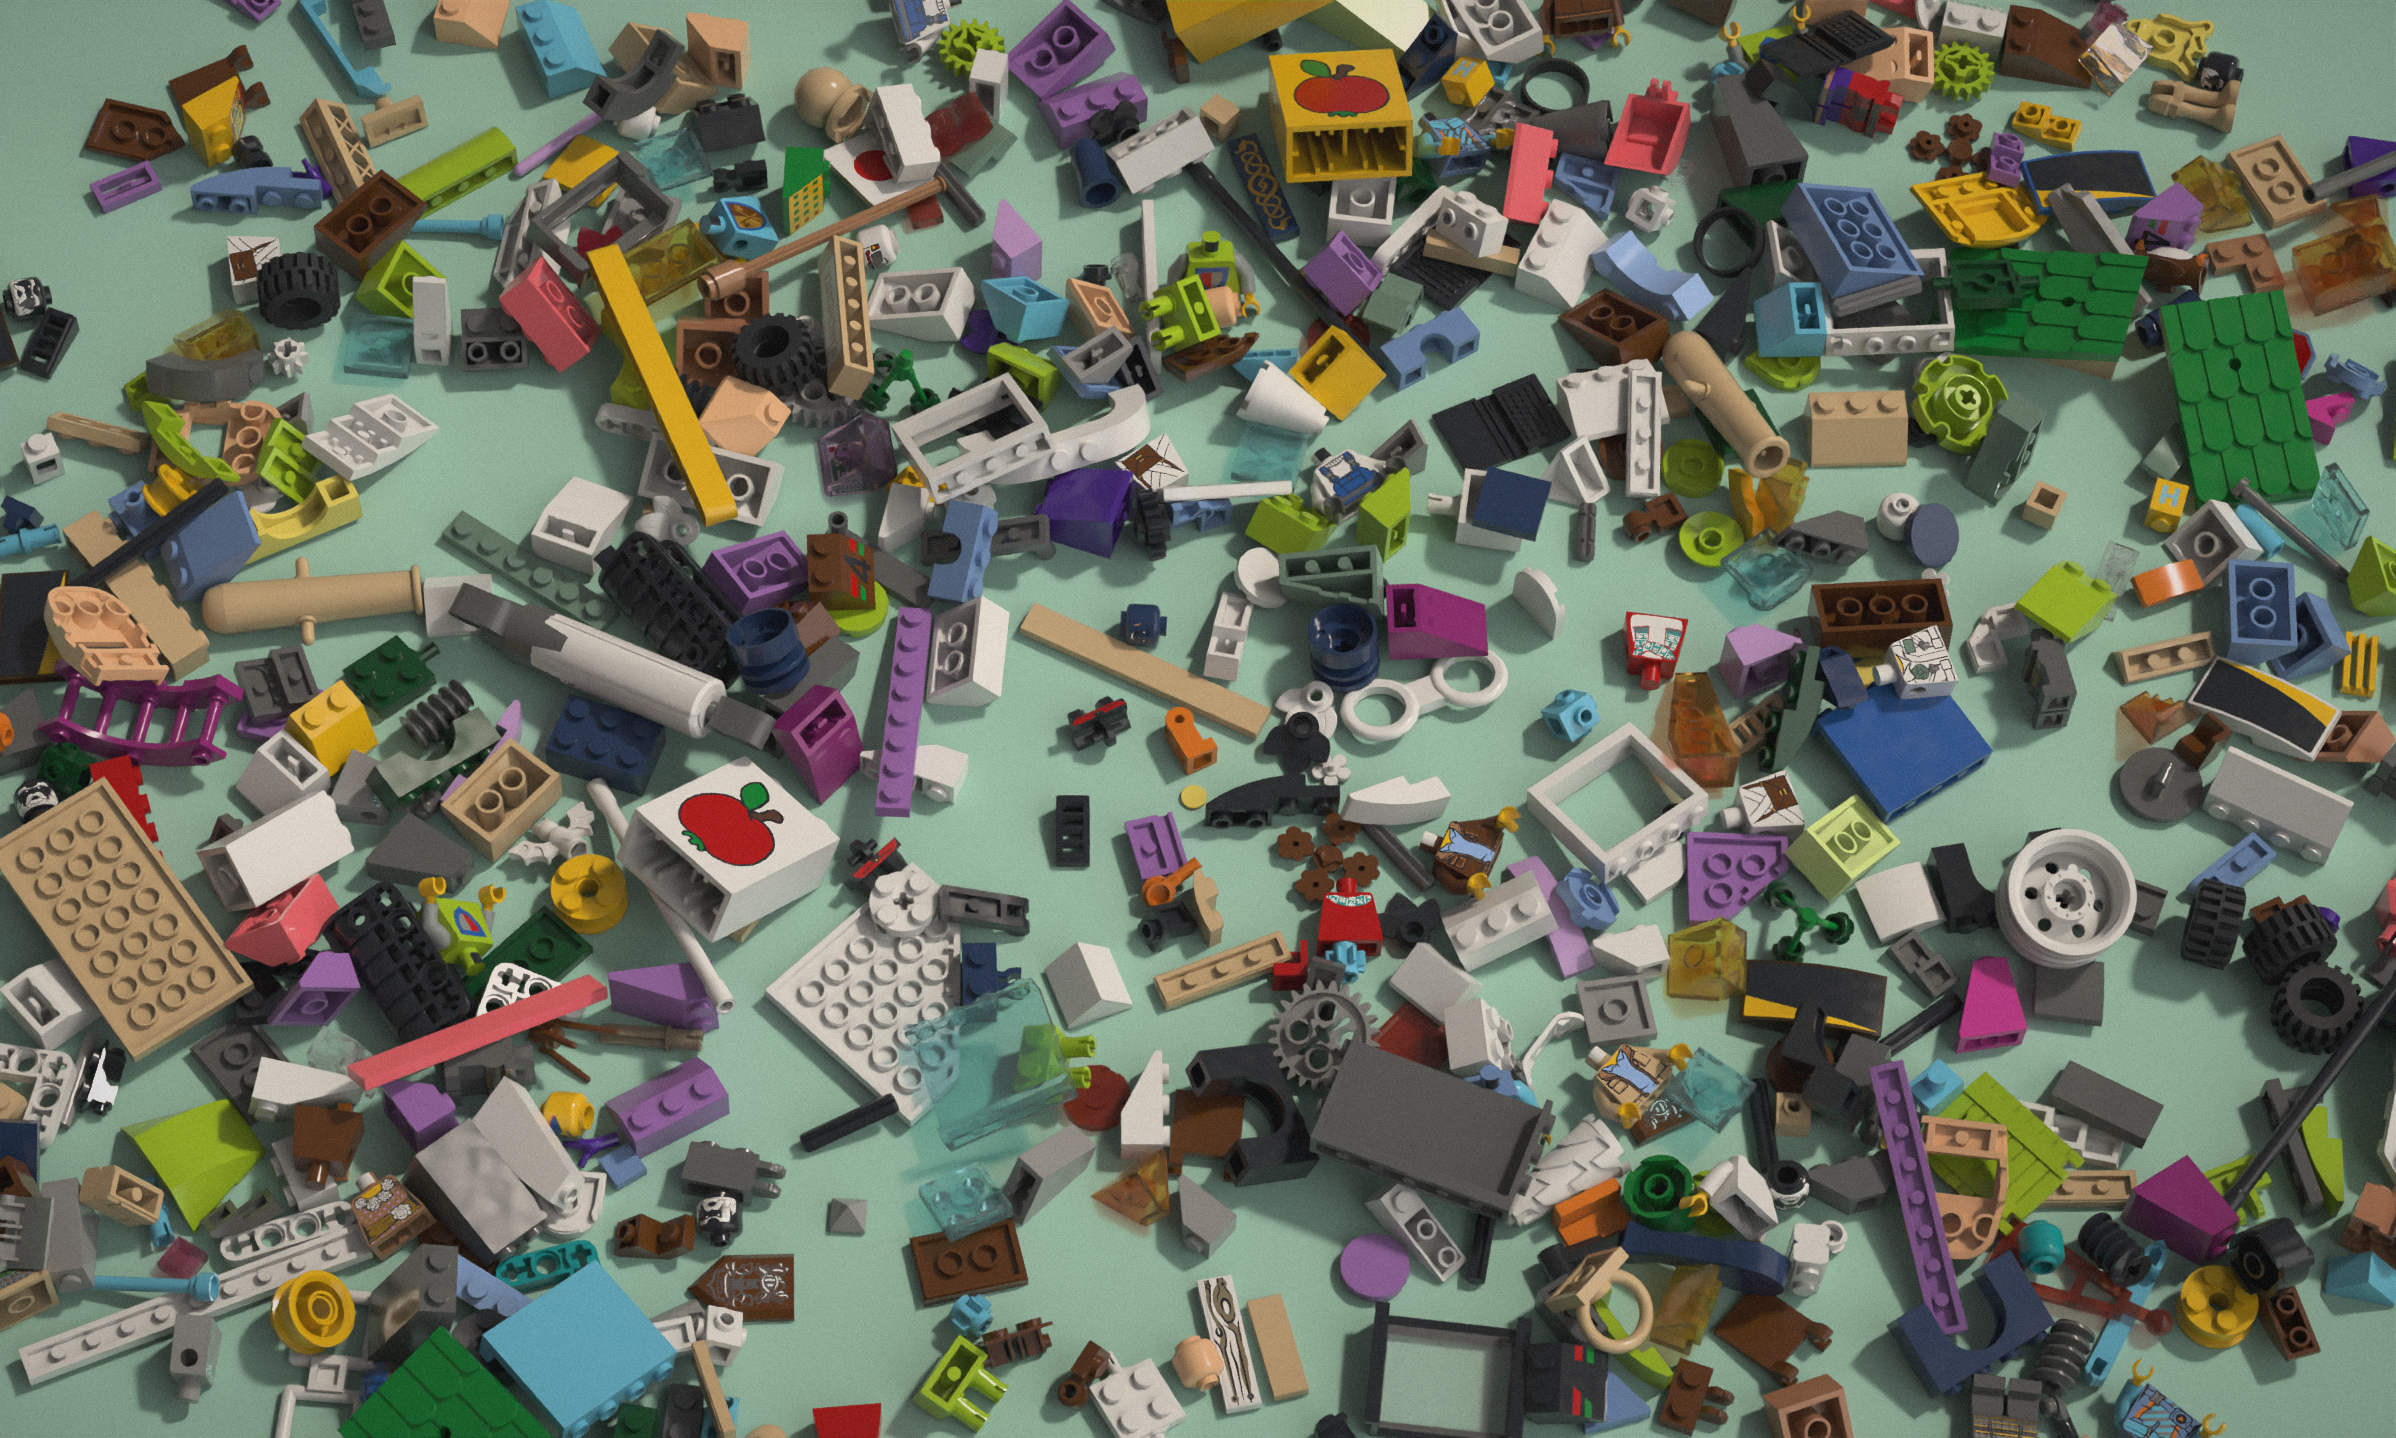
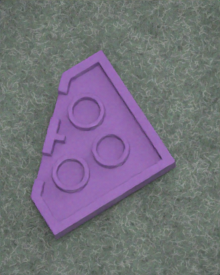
[1685,832,1789,928]

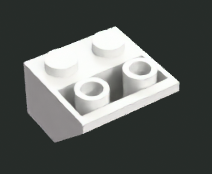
[235,729,332,816]
[1443,997,1518,1080]

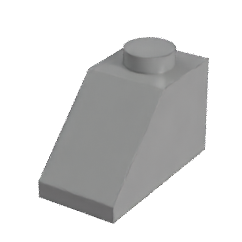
[1177,1174,1237,1259]

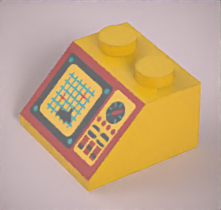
[181,76,246,168]

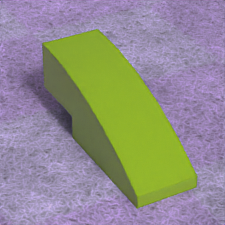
[2298,1106,2344,1216]

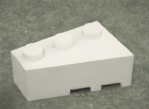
[862,83,940,183]

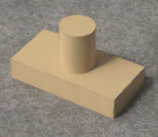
[360,95,428,148]

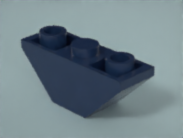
[1397,13,1458,102]
[1814,645,1868,710]

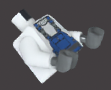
[888,0,962,65]
[1310,447,1408,527]

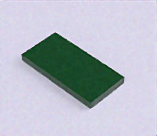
[445,905,593,1019]

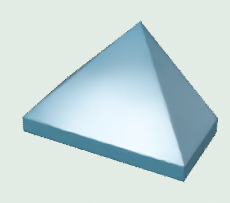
[1233,348,1298,383]

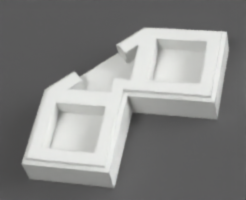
[1965,602,2029,674]

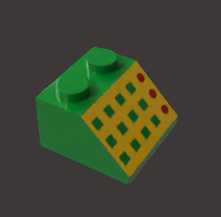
[782,147,831,236]

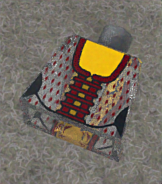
[2076,20,2154,97]

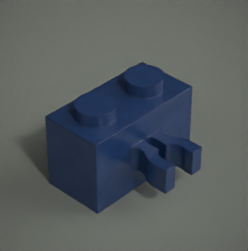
[962,943,1022,1023]

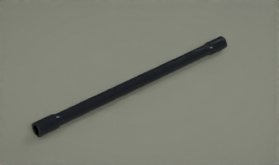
[1185,161,1386,372]
[2222,969,2396,1213]

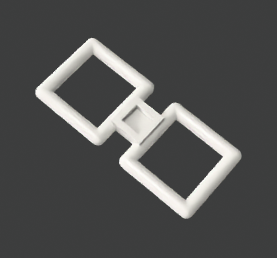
[275,1290,375,1438]

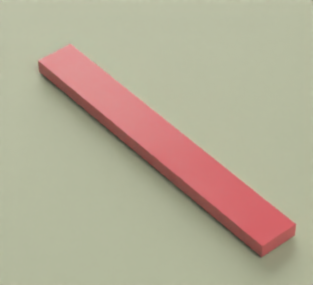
[347,974,608,1091]

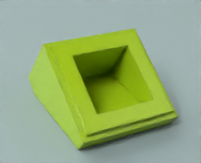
[124,371,171,412]

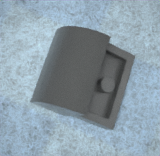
[461,308,529,372]

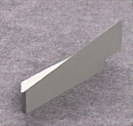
[2047,183,2153,319]

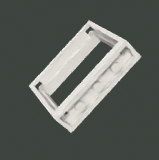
[1817,248,1955,357]
[891,372,1056,505]
[1527,722,1708,884]

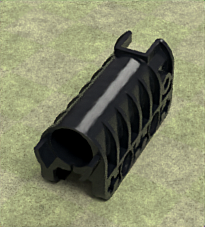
[594,531,744,690]
[320,881,478,1068]

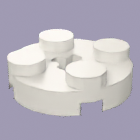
[869,871,938,938]

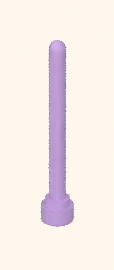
[513,112,605,177]

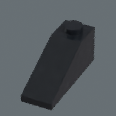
[1695,266,1752,365]

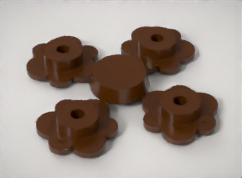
[1909,113,1990,181]
[1277,812,1380,902]

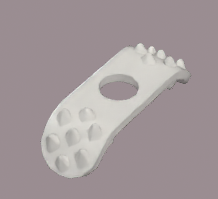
[1515,1011,1584,1091]

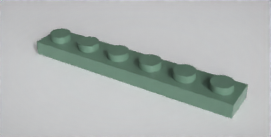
[442,510,620,632]

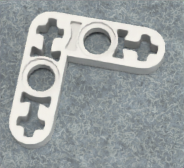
[474,963,586,1042]
[0,1043,77,1149]

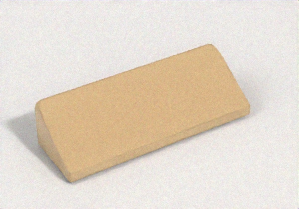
[1422,228,1521,277]
[2112,631,2216,684]

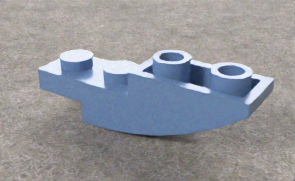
[190,167,324,215]

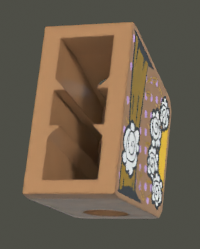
[351,1172,437,1261]

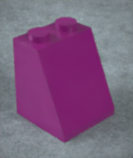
[2120,1155,2240,1266]

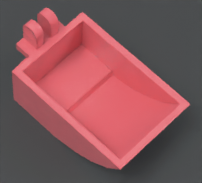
[1604,78,1691,176]

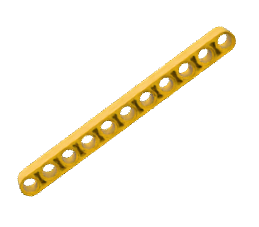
[585,243,738,527]

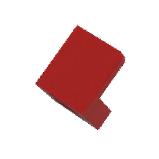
[1272,940,1308,991]

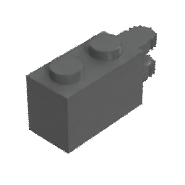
[1824,1033,1894,1133]
[681,1141,787,1207]

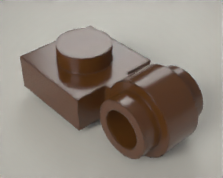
[1622,492,1688,543]
[1058,1340,1111,1410]

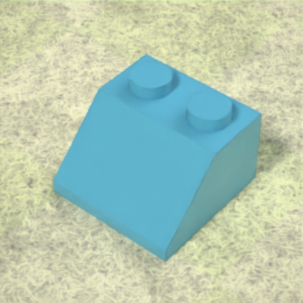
[981,276,1070,343]

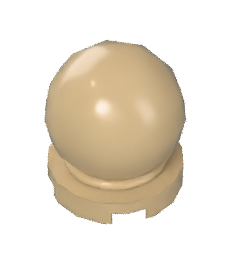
[794,66,874,144]

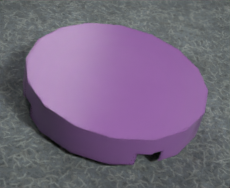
[1339,1233,1410,1302]

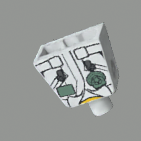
[1872,625,1959,699]

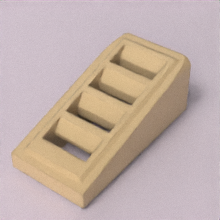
[1719,693,1783,759]

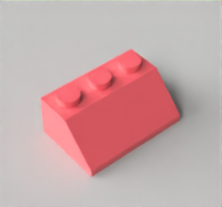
[1503,123,1558,227]
[498,255,602,373]
[224,873,339,967]

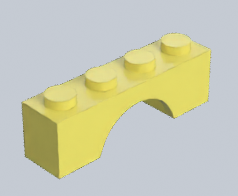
[244,474,363,566]

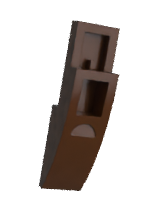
[2257,1286,2321,1362]

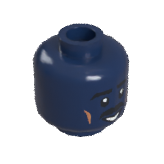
[1120,604,1167,647]

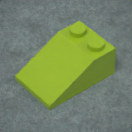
[2014,560,2118,644]

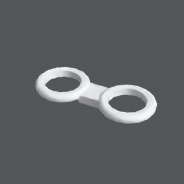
[1340,650,1509,742]

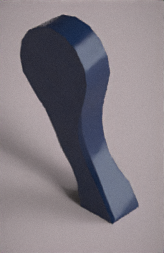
[1615,1221,1790,1296]

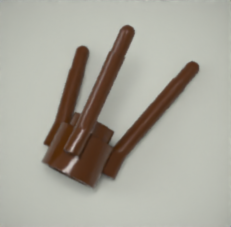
[528,1018,619,1083]

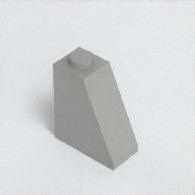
[997,1123,1097,1225]
[41,1177,99,1293]

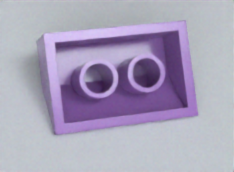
[1036,72,1148,150]
[604,1056,730,1159]

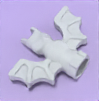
[509,801,595,866]

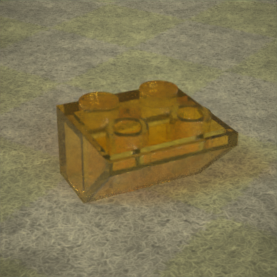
[2171,155,2254,234]
[172,308,261,361]
[1755,457,1810,548]
[1649,1264,1723,1356]

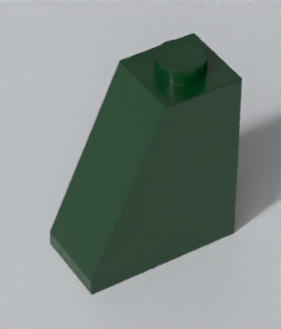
[1715,179,1801,251]

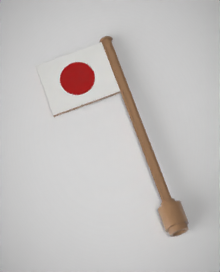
[697,130,946,301]

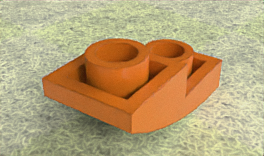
[2130,559,2205,608]

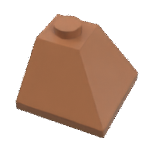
[2295,711,2396,763]

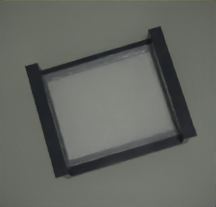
[1364,1301,1532,1438]

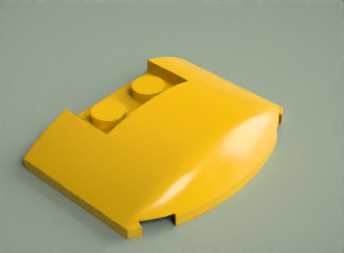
[1909,171,2049,249]

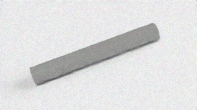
[59,1031,99,1129]

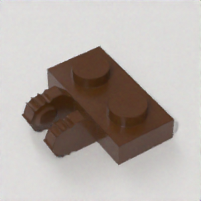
[1658,1358,1735,1436]

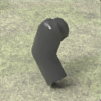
[414,790,442,820]

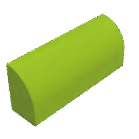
[396,126,518,220]

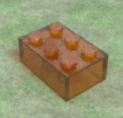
[2292,216,2396,317]

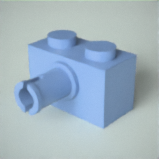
[108,480,169,562]

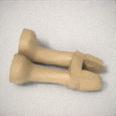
[2148,80,2240,133]

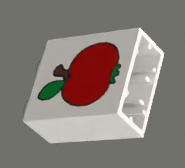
[616,755,840,944]

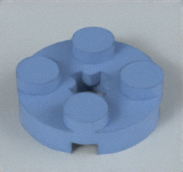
[2324,353,2387,400]
[1555,868,1619,931]

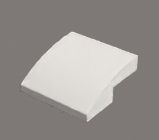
[1854,861,1947,944]

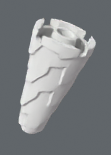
[1507,1113,1631,1227]

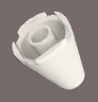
[1236,359,1329,438]

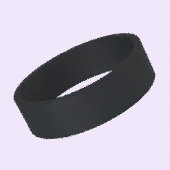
[1520,58,1590,115]
[1693,206,1765,278]

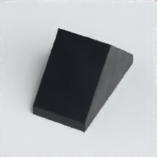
[1114,335,1164,402]

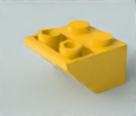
[1288,325,1387,421]

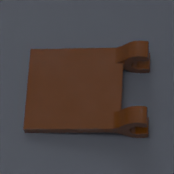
[169,45,271,113]
[1167,1089,1245,1182]
[1713,1293,1833,1388]

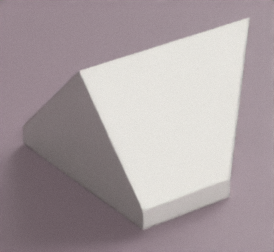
[1540,435,1612,505]

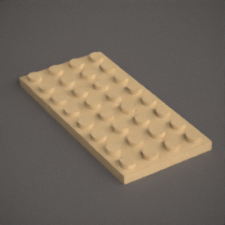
[0,777,255,1063]

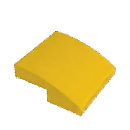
[542,134,619,208]

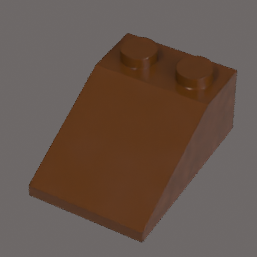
[1998,4,2096,90]
[313,169,427,283]
[1558,288,1670,367]

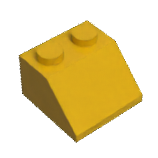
[284,680,378,779]

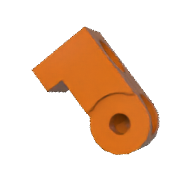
[1164,707,1218,775]

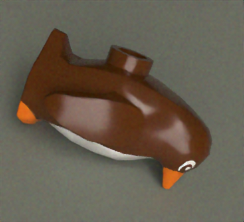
[2132,239,2209,296]

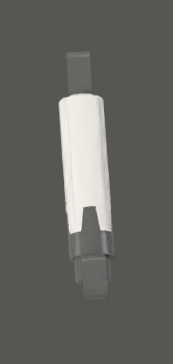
[448,582,777,751]

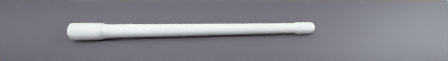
[587,778,736,1015]

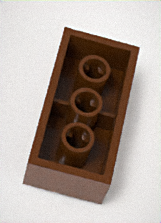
[1807,578,1953,658]

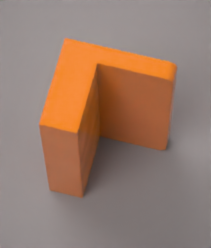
[1551,1177,1632,1246]

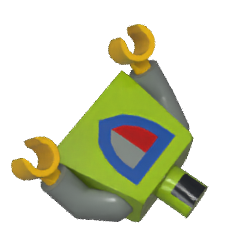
[1718,5,1811,83]
[1167,230,1260,318]
[415,877,506,976]

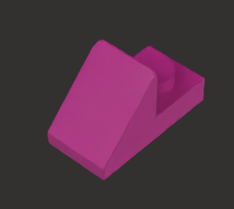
[2305,391,2355,445]

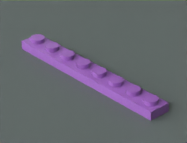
[875,607,932,818]
[1869,1059,1969,1337]

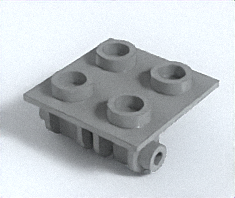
[0,1194,55,1270]

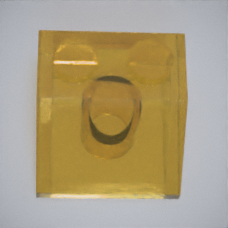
[1667,916,1747,1001]

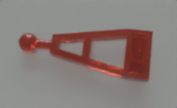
[1989,1217,2173,1336]

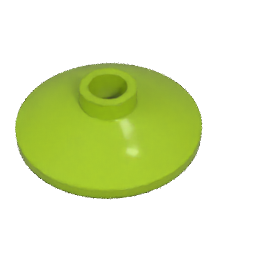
[1679,511,1744,568]

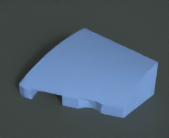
[1165,498,1233,532]

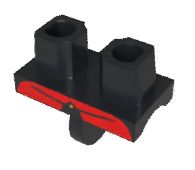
[1067,696,1131,751]
[844,837,908,898]

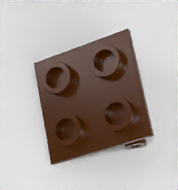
[974,1317,1053,1369]

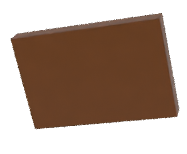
[909,1217,1028,1306]

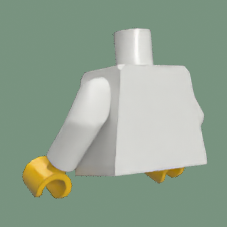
[1679,1155,1778,1244]

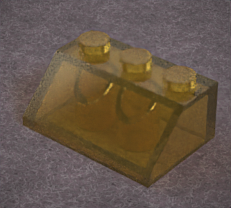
[623,218,724,307]

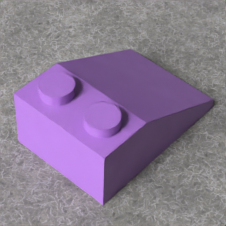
[1008,0,1116,100]
[702,530,809,620]
[608,960,719,1033]

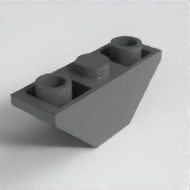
[1807,1148,1895,1215]

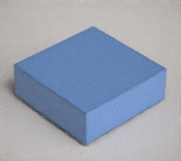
[598,1142,647,1191]

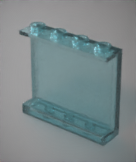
[904,977,1079,1152]

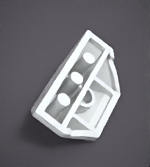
[493,178,571,288]

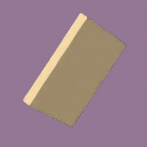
[2225,134,2327,229]

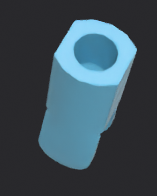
[2236,503,2285,559]

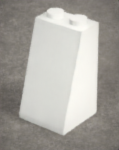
[196,790,355,913]

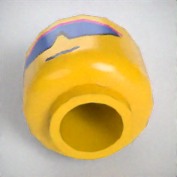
[540,1091,594,1138]

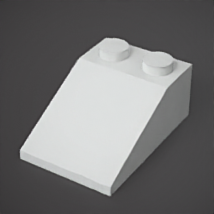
[868,267,977,342]
[248,1057,364,1123]

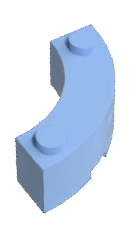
[1590,230,1714,321]

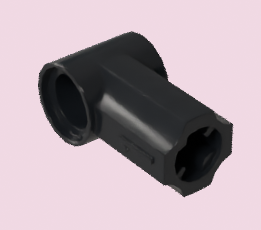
[1537,1234,1610,1284]

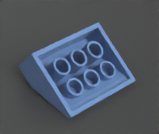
[1780,183,1925,299]

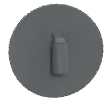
[2119,747,2203,823]

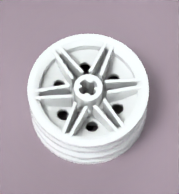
[1995,829,2137,969]

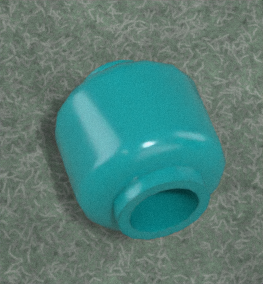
[2017,1220,2065,1275]

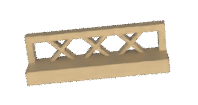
[299,98,377,205]

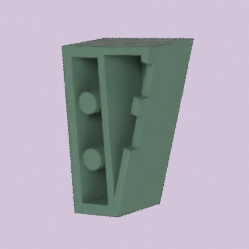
[1963,391,2047,507]
[1278,545,1385,621]

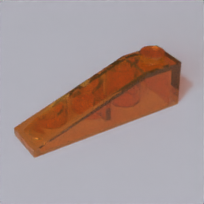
[1667,672,1740,789]

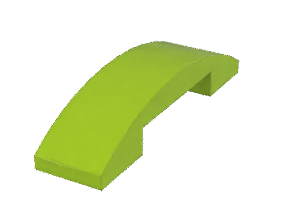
[141,401,241,483]
[1591,1288,1674,1391]

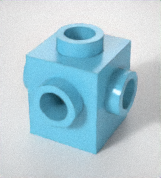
[1540,689,1601,742]

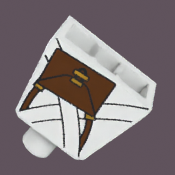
[227,236,292,304]
[1115,433,1189,505]
[1720,770,1805,842]

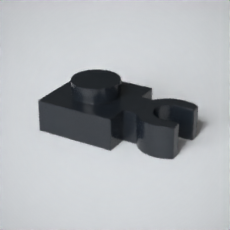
[712,159,768,193]

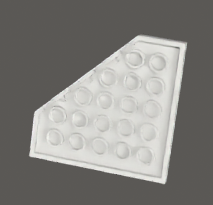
[765,862,960,1127]

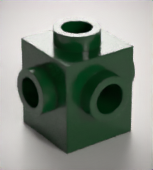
[1395,156,1438,208]
[36,742,97,796]

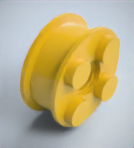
[141,464,217,517]
[550,854,628,935]
[2175,1265,2259,1349]
[270,1270,355,1355]

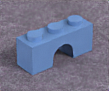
[1379,306,1480,392]
[927,499,998,605]

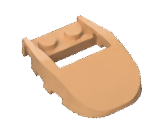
[147,399,281,487]
[44,586,169,686]
[1904,1115,2009,1260]

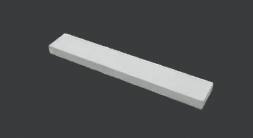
[1140,200,1161,374]

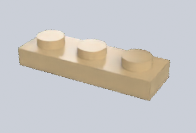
[46,411,152,455]

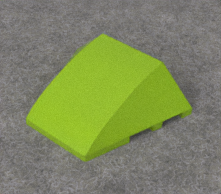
[120,1099,267,1234]

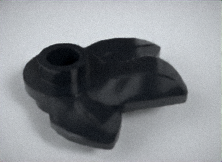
[1089,100,1140,148]
[1263,711,1331,775]
[1378,892,1440,951]

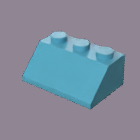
[515,0,608,99]

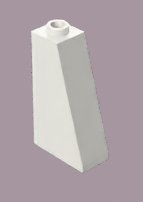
[472,1076,585,1210]

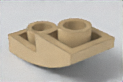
[1192,868,1224,948]

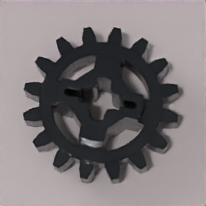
[1131,489,1171,561]

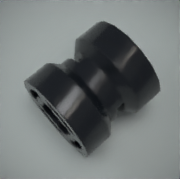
[231,135,273,170]

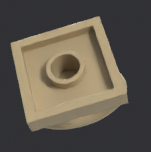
[1544,1246,1653,1354]

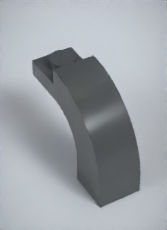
[582,29,685,121]
[146,349,264,401]

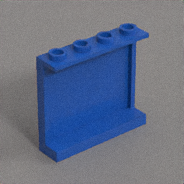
[1810,681,1993,825]

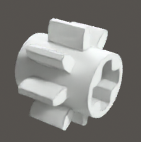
[268,337,310,379]

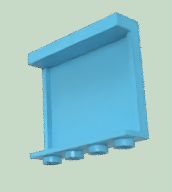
[479,1259,677,1438]

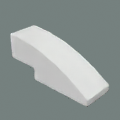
[1203,591,1254,682]
[1340,775,1451,825]

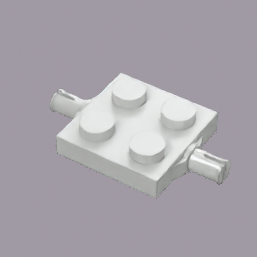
[1088,1351,1186,1438]

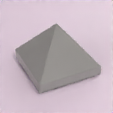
[830,1198,867,1234]

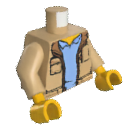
[1585,1043,1693,1129]

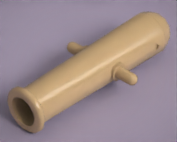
[1662,331,1790,478]
[202,557,424,646]

